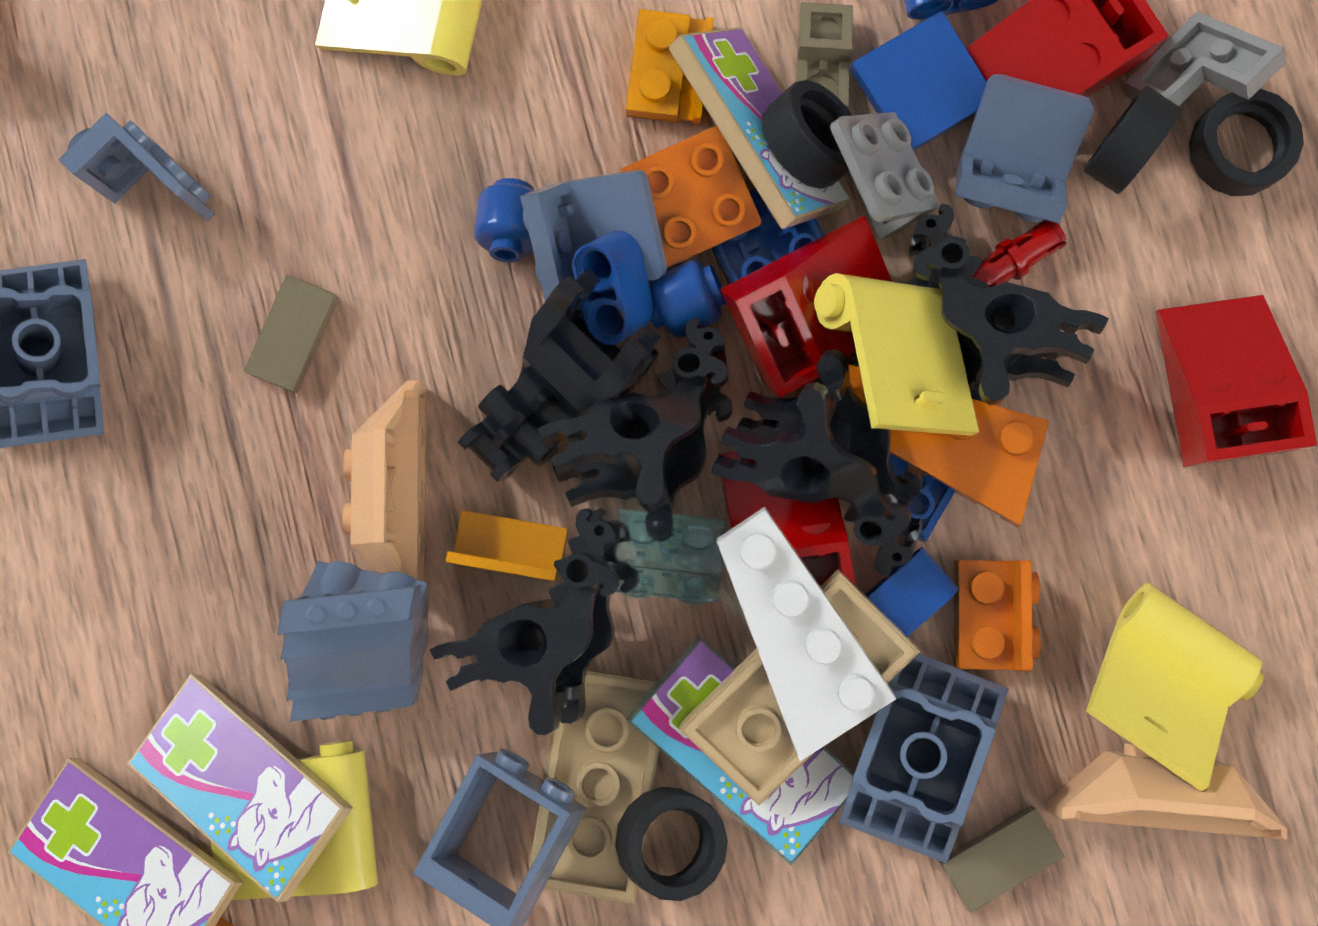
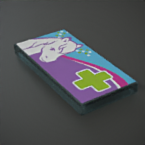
[626,635,854,865]

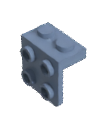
[955,74,1094,224]
[58,113,215,221]
[520,170,667,301]

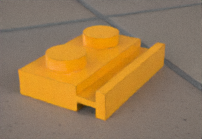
[626,9,714,125]

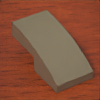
[795,2,853,108]

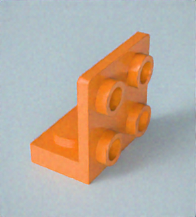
[618,125,761,267]

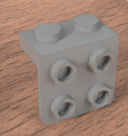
[830,112,939,239]

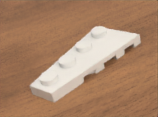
[717,507,896,761]

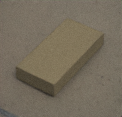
[244,274,339,394]
[939,805,1065,913]

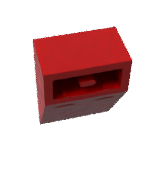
[966,0,1169,97]
[719,216,892,398]
[1156,295,1317,468]
[717,451,856,614]

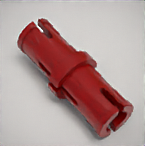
[973,220,1067,287]

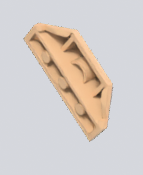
[342,380,427,582]
[1047,743,1287,840]

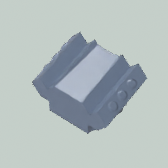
[0,259,104,448]
[277,561,429,722]
[839,653,1009,864]

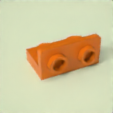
[954,560,1041,671]

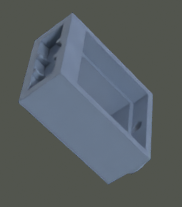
[413,749,587,926]

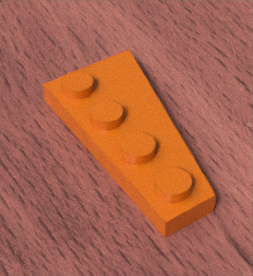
[848,364,1049,528]

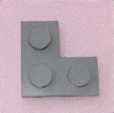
[1124,12,1286,106]

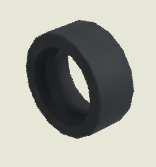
[762,80,852,189]
[1084,86,1182,194]
[1189,89,1304,196]
[615,787,728,901]

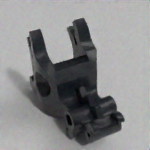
[907,204,1109,405]
[457,269,660,482]
[538,318,733,542]
[711,349,924,576]
[430,508,639,735]

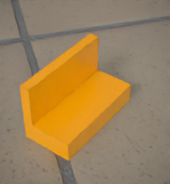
[445,510,569,582]

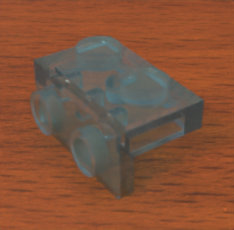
[616,509,726,604]

